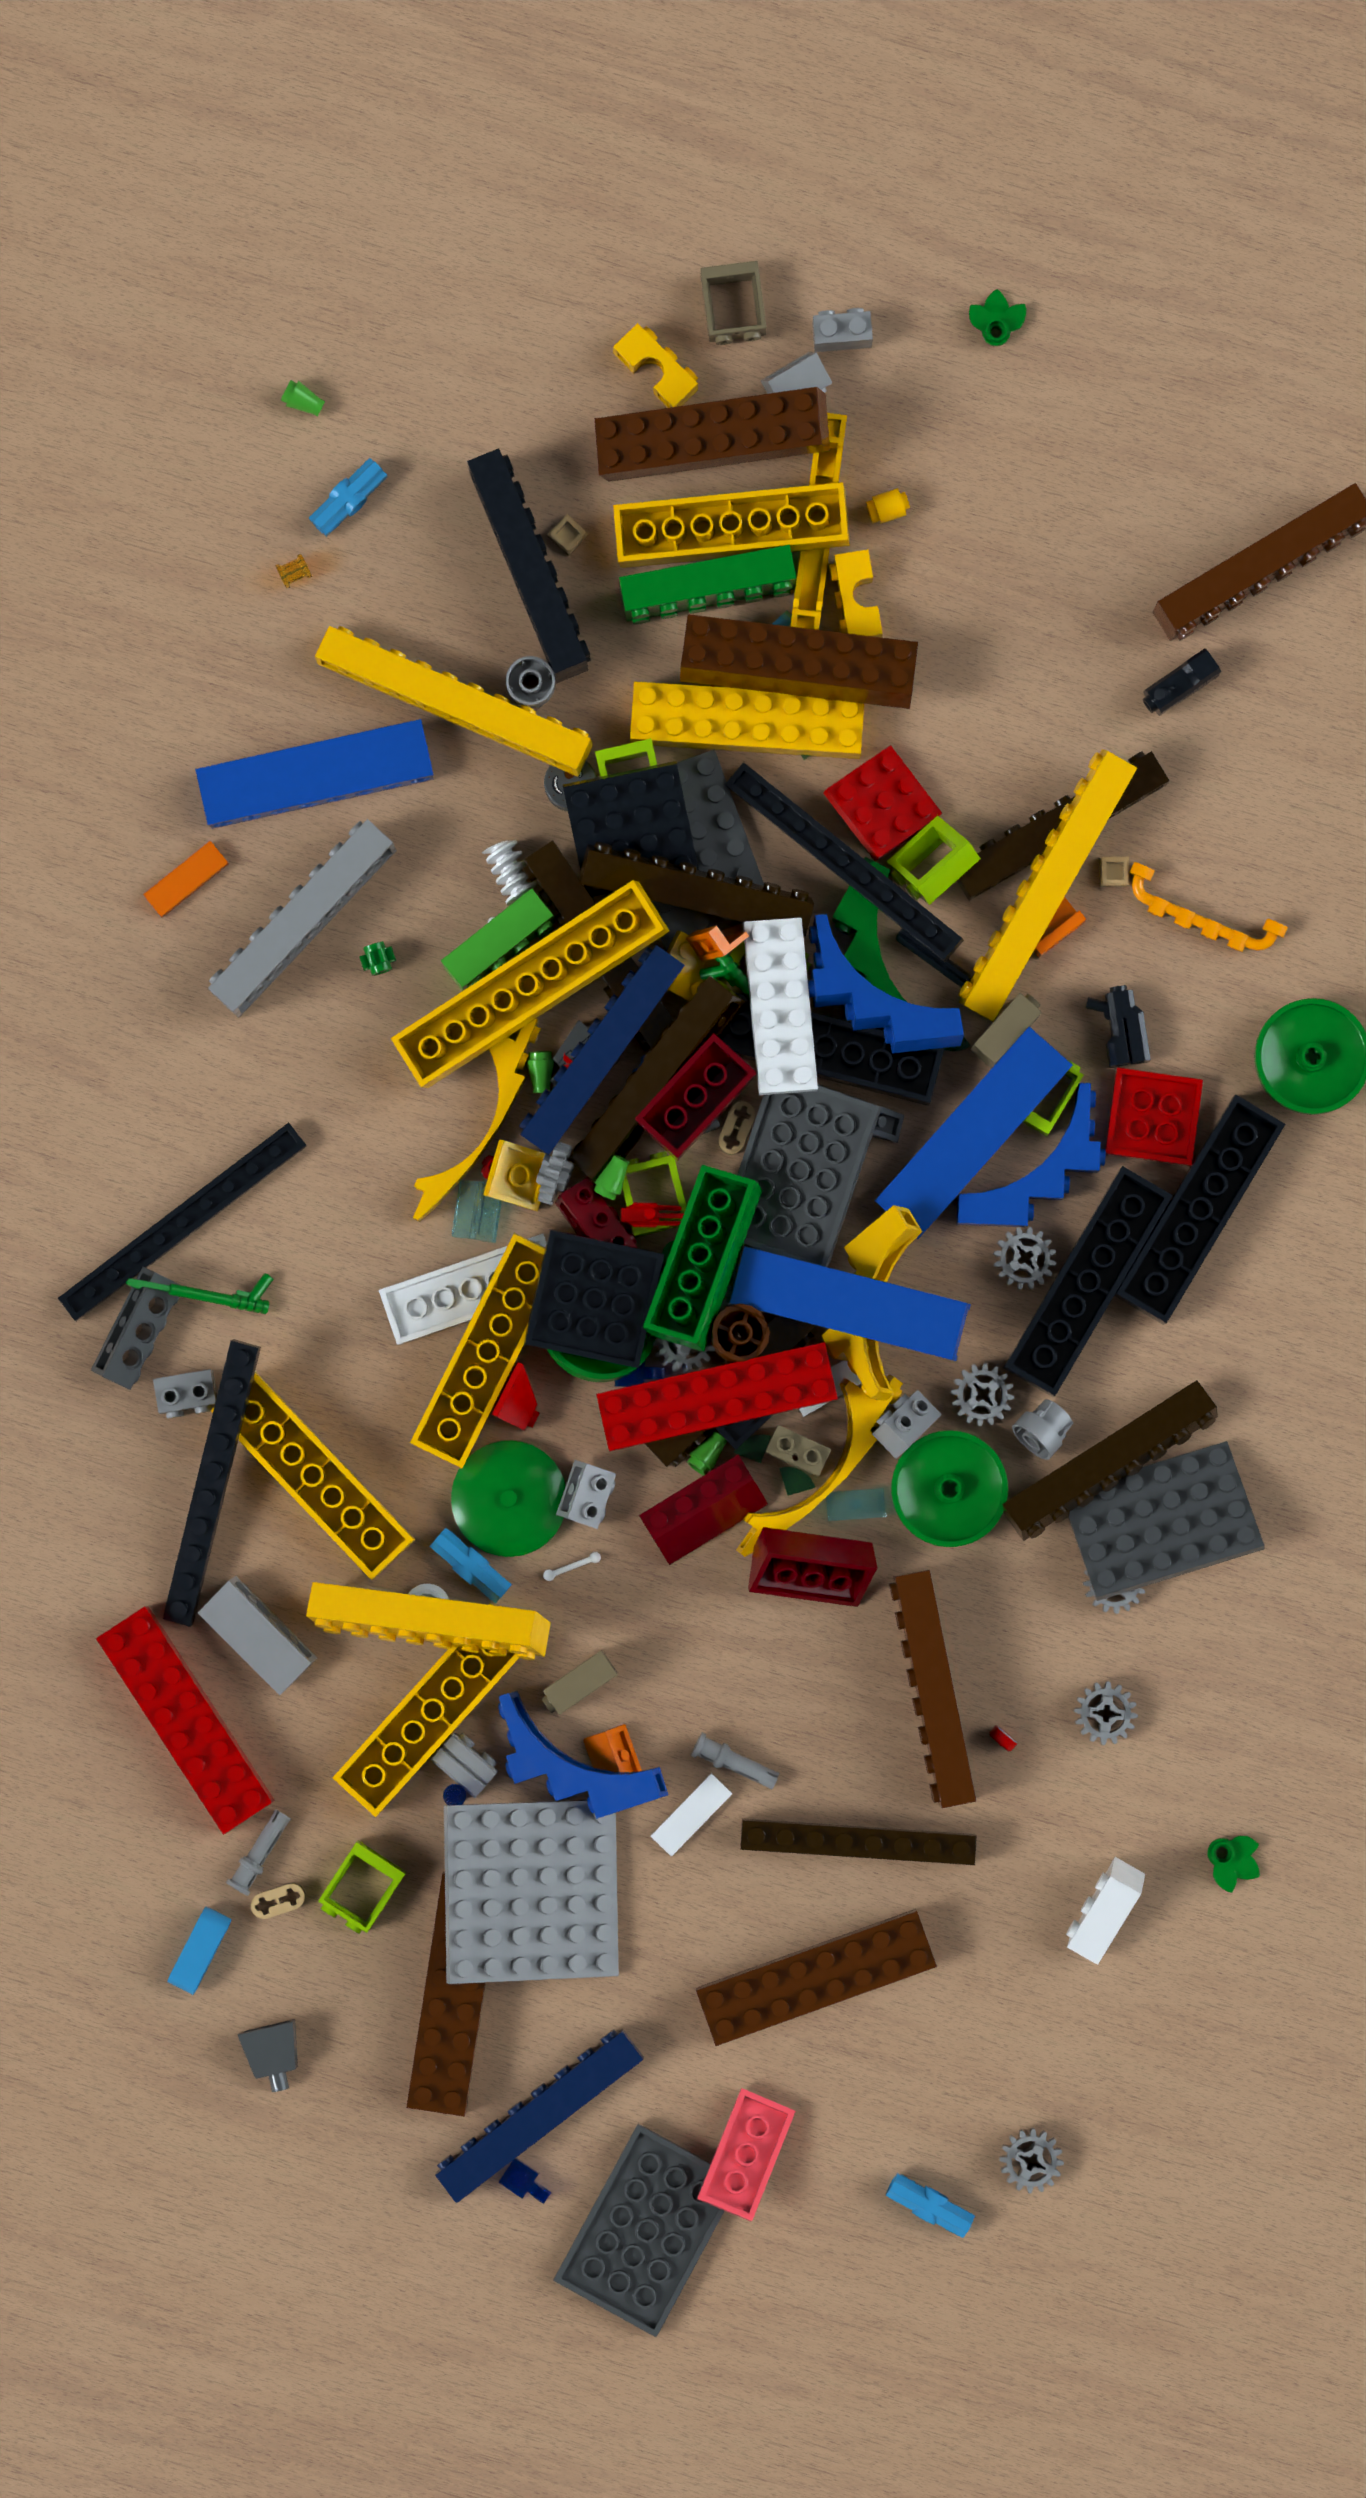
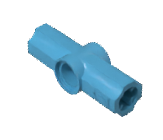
[309,458,388,537]
[429,1528,512,1603]
[885,2173,975,2238]

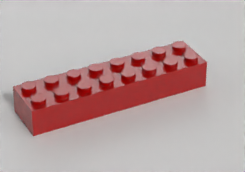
[596,1342,838,1452]
[96,1606,275,1835]

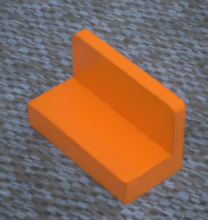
[1034,897,1086,958]
[686,925,749,961]
[583,1724,642,1772]

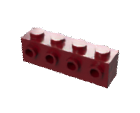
[555,1177,638,1248]

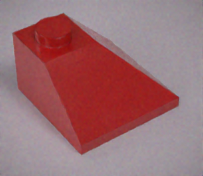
[492,1362,540,1431]

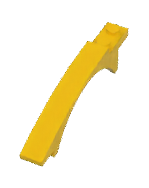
[790,413,847,630]
[413,1019,541,1222]
[736,1374,903,1557]

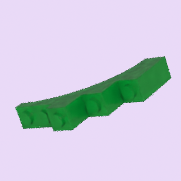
[832,856,907,1002]

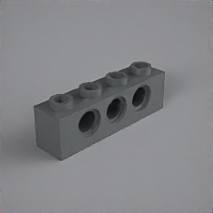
[91,1267,180,1390]

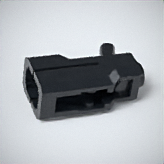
[1142,648,1221,716]
[1085,985,1151,1068]

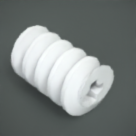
[482,840,537,905]

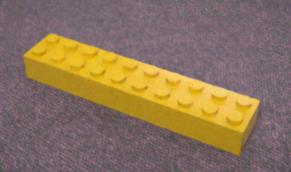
[391,880,670,1088]

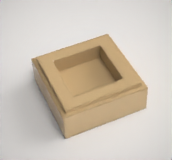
[547,514,588,556]
[1099,856,1129,887]

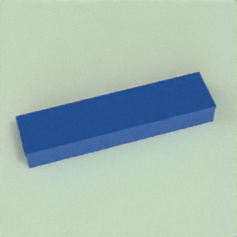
[195,719,434,829]
[875,1027,1073,1239]
[730,1246,971,1361]

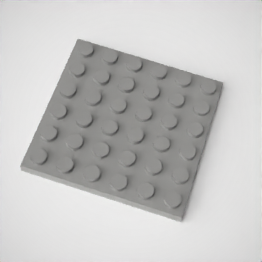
[444,1800,619,1984]

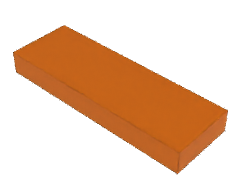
[143,841,229,918]

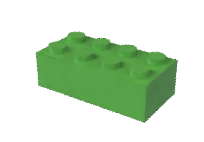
[441,888,555,991]

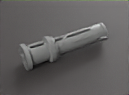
[691,1733,780,1790]
[226,1809,291,1896]

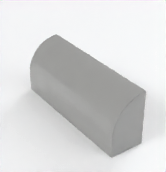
[198,1576,317,1695]

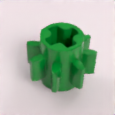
[359,941,396,976]

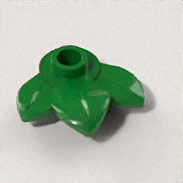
[969,289,1026,346]
[1207,1836,1260,1893]

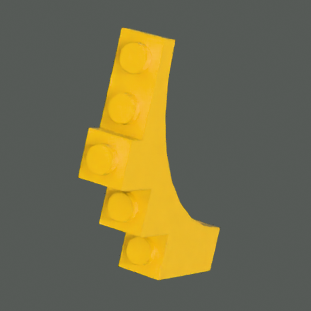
[821,1205,923,1401]

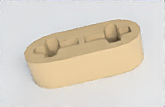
[718,1101,755,1155]
[251,1883,306,1919]

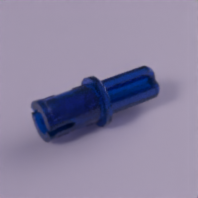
[443,1784,466,1805]

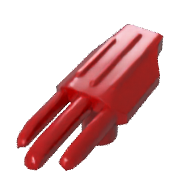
[621,1202,684,1228]

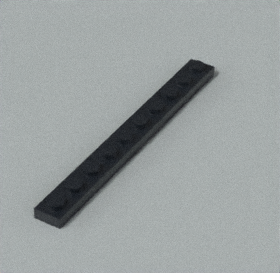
[725,762,964,962]
[58,1122,307,1322]
[163,1339,261,1627]

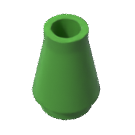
[281,380,325,417]
[526,1051,554,1093]
[594,1154,630,1200]
[687,1432,727,1476]

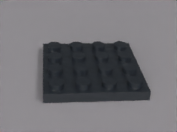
[563,761,699,897]
[524,1229,664,1368]

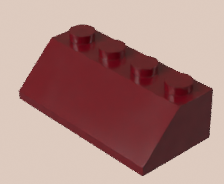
[635,1033,757,1161]
[639,1454,768,1565]
[748,1527,878,1607]

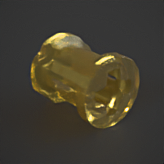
[275,553,312,589]

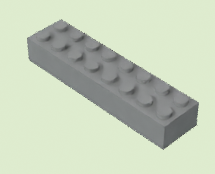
[208,819,397,1018]

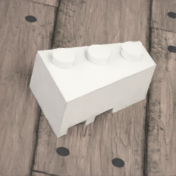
[1066,1857,1145,1965]

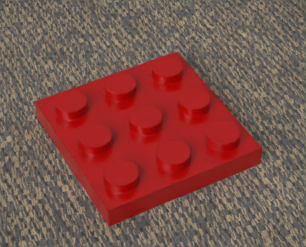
[823,745,943,862]
[1105,1067,1203,1166]

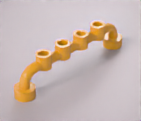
[1129,862,1288,952]

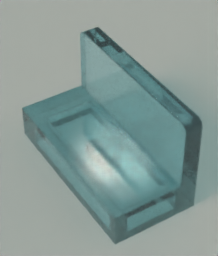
[452,1180,502,1243]
[826,1488,887,1521]

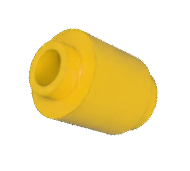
[866,488,910,524]

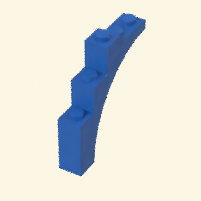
[808,914,964,1053]
[957,1083,1106,1228]
[498,1691,669,1819]

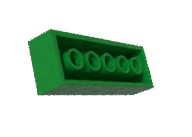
[619,545,796,624]
[643,1165,763,1352]

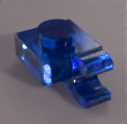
[615,1359,666,1387]
[499,2157,552,2204]

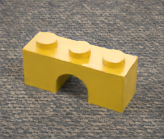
[613,323,698,408]
[829,549,883,638]

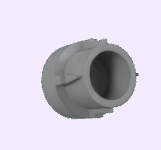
[506,656,555,708]
[1012,1399,1073,1460]

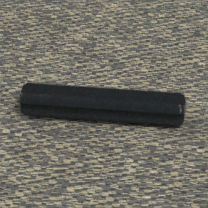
[896,929,971,988]

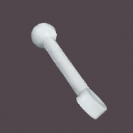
[543,1552,601,1581]

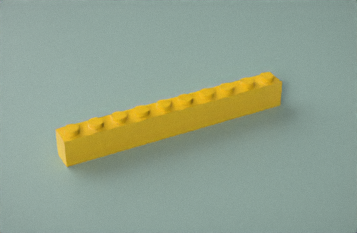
[315,626,593,777]
[959,749,1137,1022]

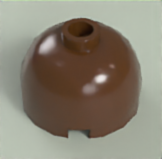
[710,1304,770,1362]

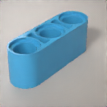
[167,1906,232,1995]

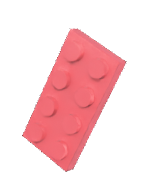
[697,2088,796,2222]

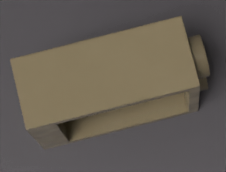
[701,261,766,345]
[970,993,1042,1069]
[765,1425,831,1477]
[542,1650,618,1715]

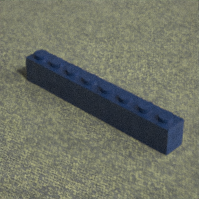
[519,945,685,1155]
[435,2029,644,2204]

